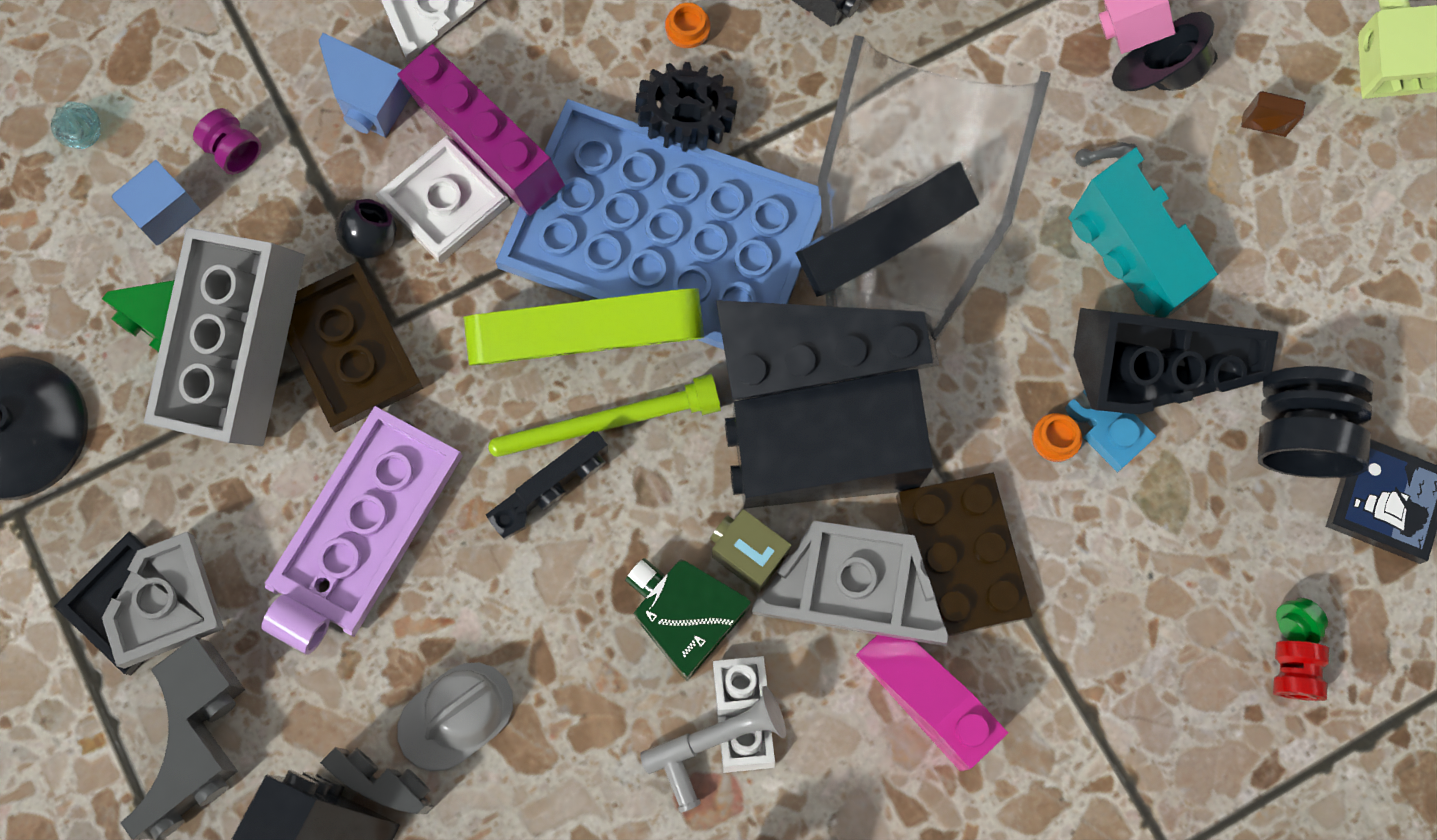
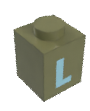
[710,509,792,593]

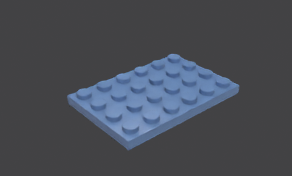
[496,99,830,350]

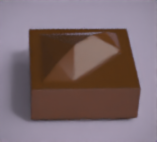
[1241,91,1306,137]

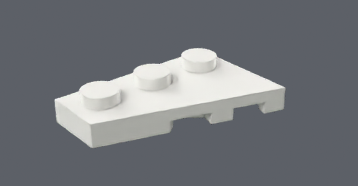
[381,0,486,63]

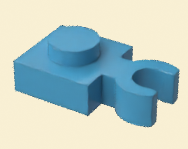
[1065,389,1157,472]

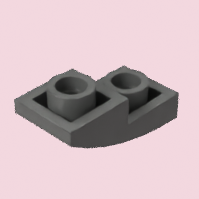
[320,747,434,814]

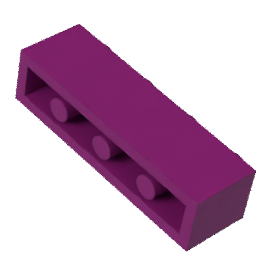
[397,44,565,216]

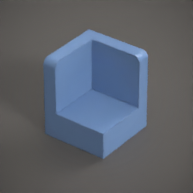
[112,160,201,245]

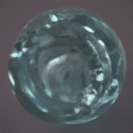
[51,101,101,149]

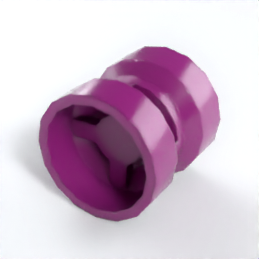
[193,108,262,175]

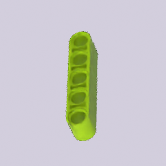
[463,288,704,366]

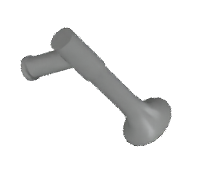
[641,686,786,813]

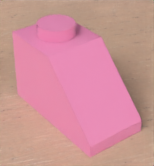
[1098,0,1175,54]

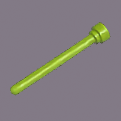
[488,373,721,457]

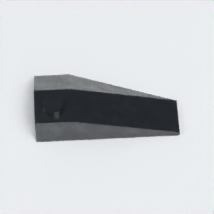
[1073,308,1279,415]

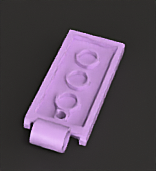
[261,406,463,655]

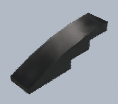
[795,161,979,297]

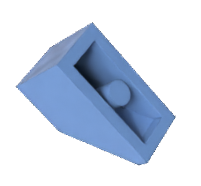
[318,33,411,138]

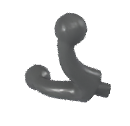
[1075,142,1143,172]

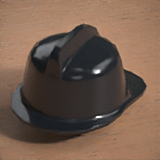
[1111,12,1218,92]

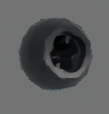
[335,199,397,259]

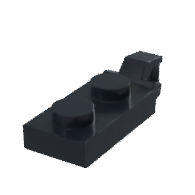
[485,431,608,540]

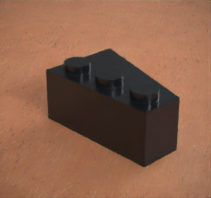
[232,770,400,840]

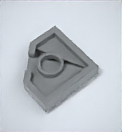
[102,532,224,668]

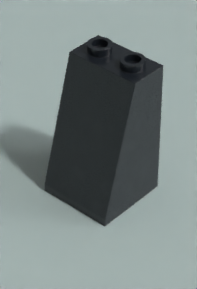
[725,369,933,509]

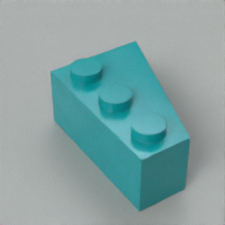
[1068,147,1218,318]

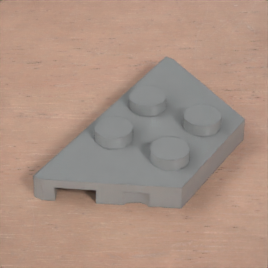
[752,521,948,646]

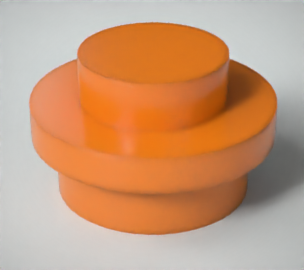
[665,2,710,48]
[1032,413,1082,462]

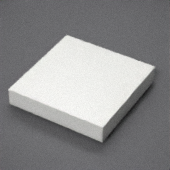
[376,135,510,264]

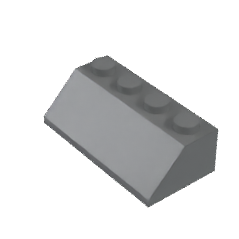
[144,227,305,446]

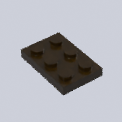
[287,261,424,433]
[896,472,1033,637]

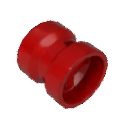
[1273,641,1330,701]

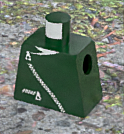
[625,558,752,682]

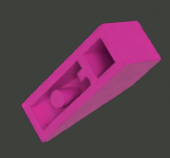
[855,635,1008,771]

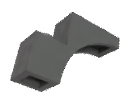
[120,636,245,840]

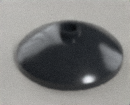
[0,356,88,501]

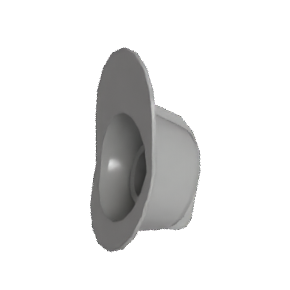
[397,662,513,771]

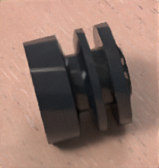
[1257,366,1373,479]

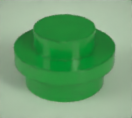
[1276,598,1328,644]

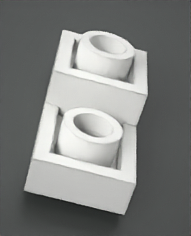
[713,656,775,773]

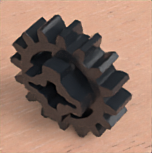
[635,62,737,152]

